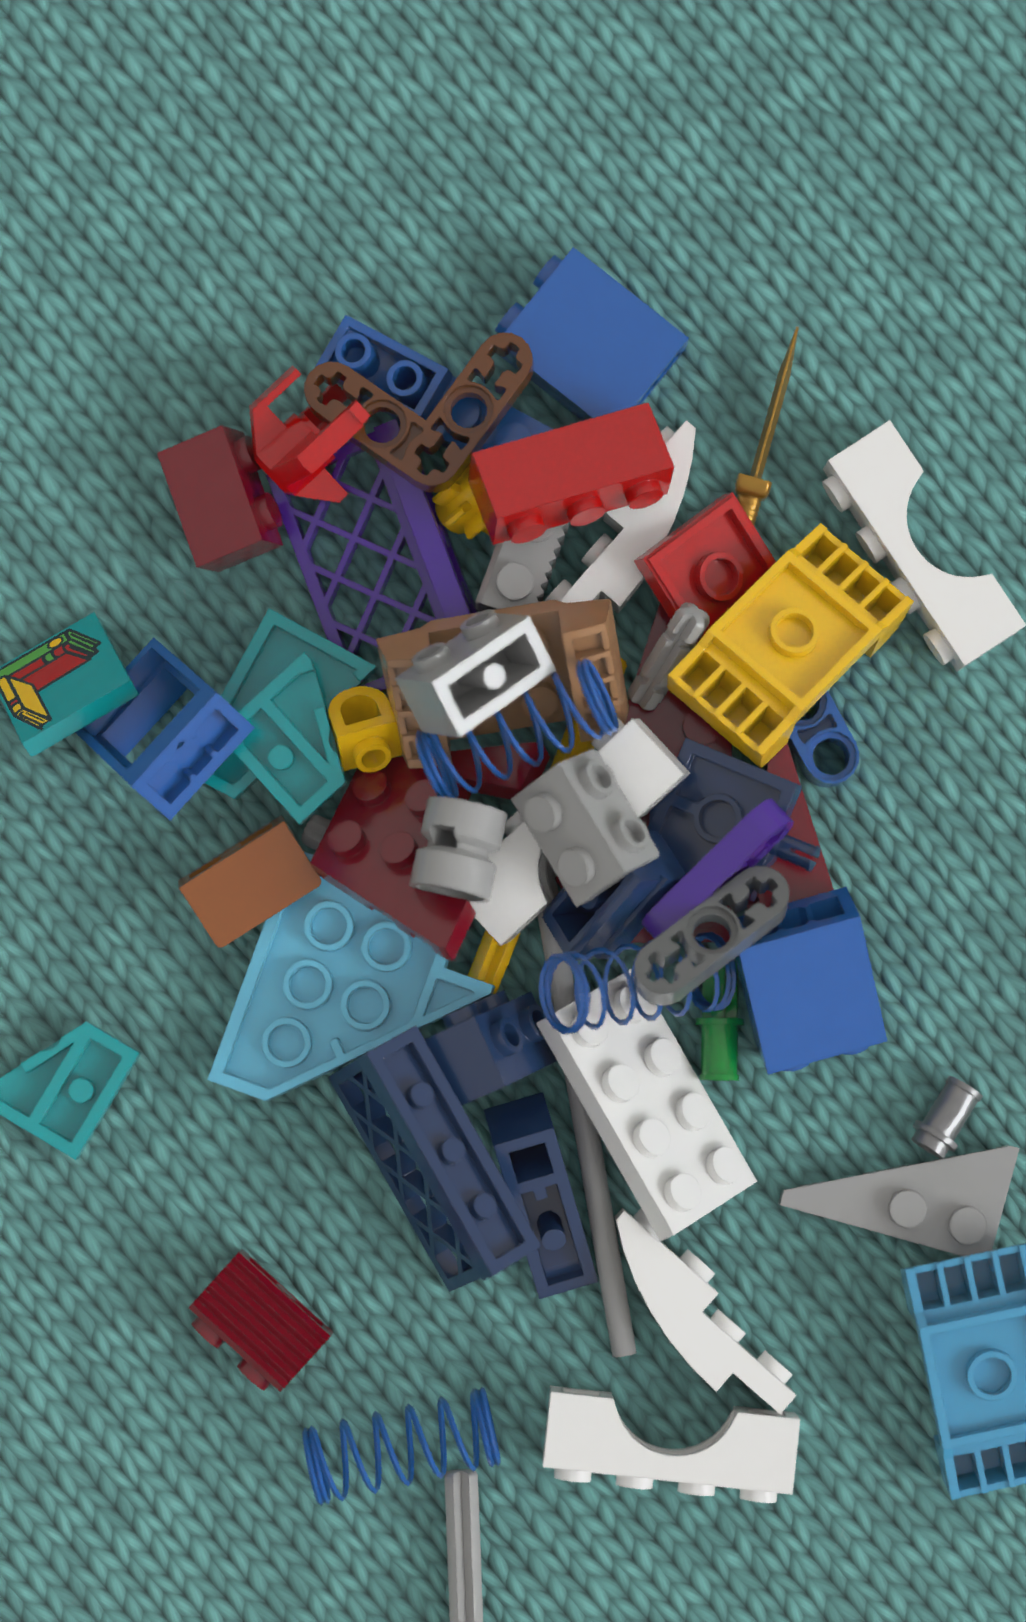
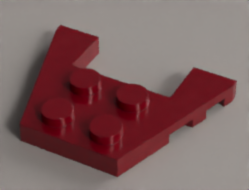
[310,742,550,961]

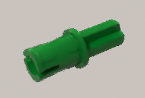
[695,960,744,1081]

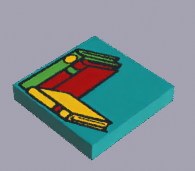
[0,612,139,757]

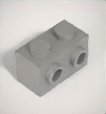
[395,609,556,737]

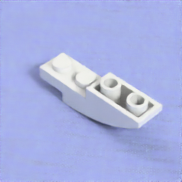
[545,420,696,613]
[615,1207,797,1414]

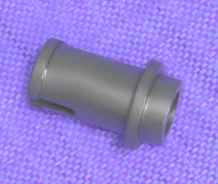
[911,1076,983,1159]

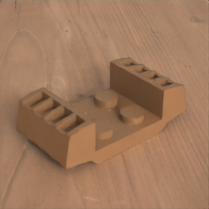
[376,599,629,768]

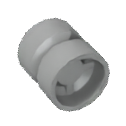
[409,796,508,903]

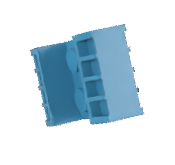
[900,1243,1026,1500]

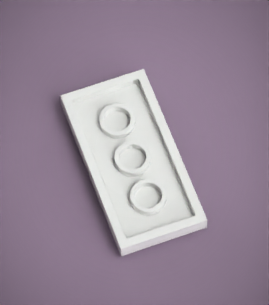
[536,969,757,1241]

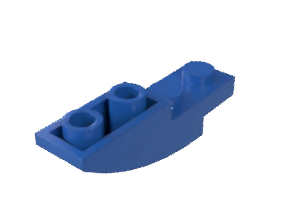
[315,315,553,451]

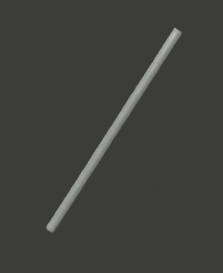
[538,860,637,1357]

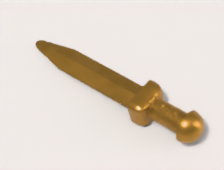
[735,326,799,526]

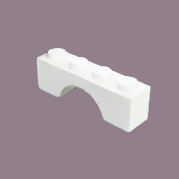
[822,420,1026,672]
[470,718,690,946]
[542,1386,800,1503]

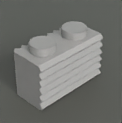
[475,523,569,612]

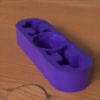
[641,798,794,939]

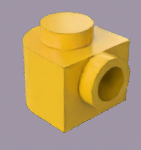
[328,686,402,773]

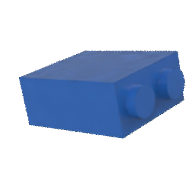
[495,247,689,421]
[735,887,887,1075]

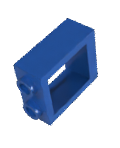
[75,637,255,820]

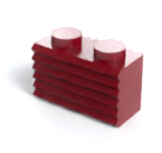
[188,1249,333,1392]

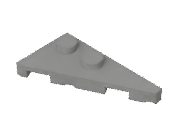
[778,1145,1020,1256]

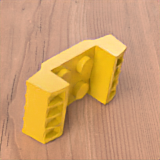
[667,523,914,769]

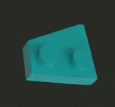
[233,652,347,825]
[0,1021,141,1160]

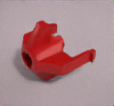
[249,365,371,503]

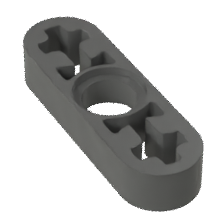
[634,866,789,1006]

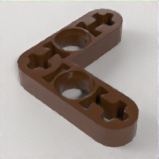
[304,333,533,493]

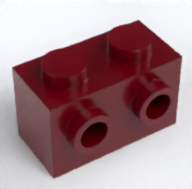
[157,425,283,572]

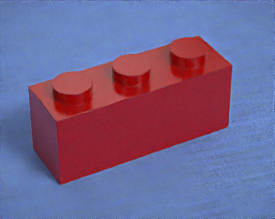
[468,402,675,545]

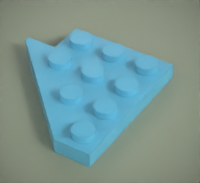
[207,852,495,1101]

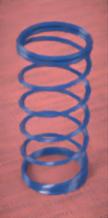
[415,658,619,799]
[539,932,737,1034]
[302,1387,501,1506]

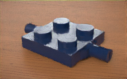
[647,738,821,902]

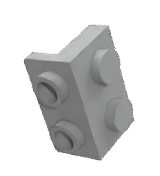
[511,749,659,907]

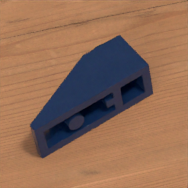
[484,1092,598,1299]

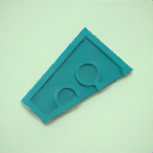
[205,608,378,800]

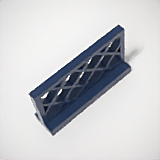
[328,1025,541,1292]

